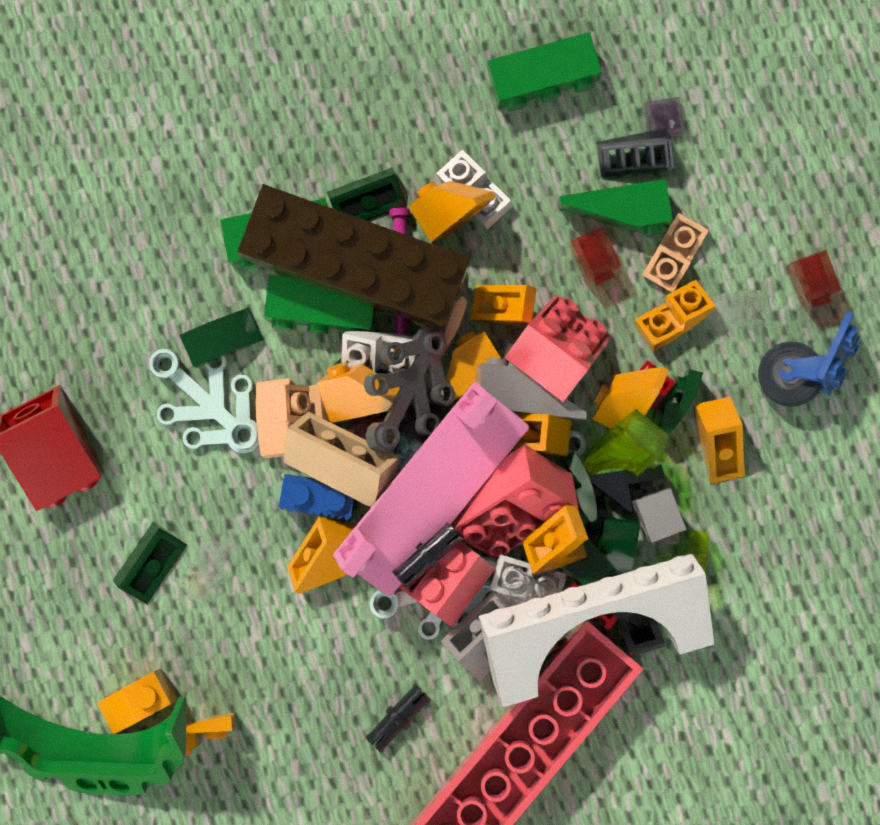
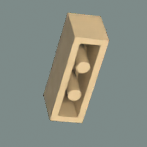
[283,412,400,507]

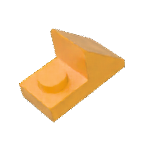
[470,285,536,328]
[522,505,588,574]

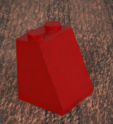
[0,385,101,512]

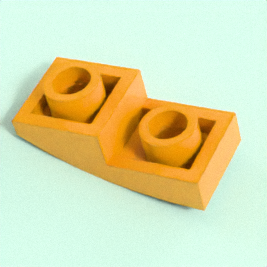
[635,280,716,352]
[185,713,236,755]

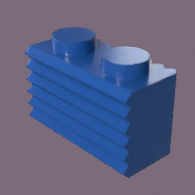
[279,474,356,521]

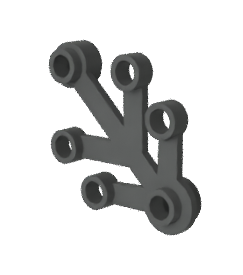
[364,326,455,452]

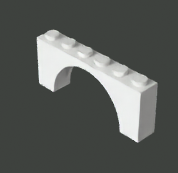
[479,554,714,707]

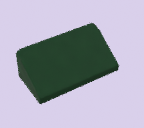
[327,167,407,221]
[113,522,187,604]

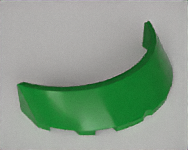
[0,696,186,796]

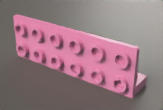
[333,381,529,597]

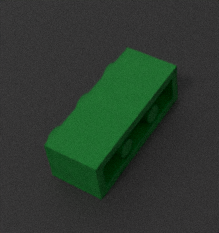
[487,32,602,111]
[264,274,375,336]

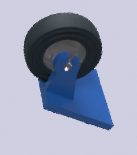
[758,311,862,407]

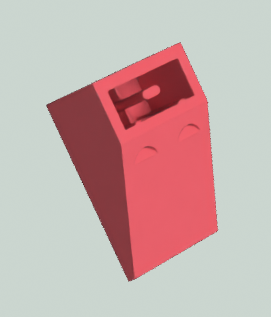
[504,294,612,402]
[451,444,579,559]
[398,542,495,628]

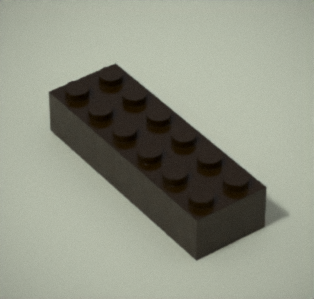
[237,184,470,332]

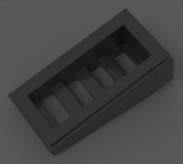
[596,128,674,177]

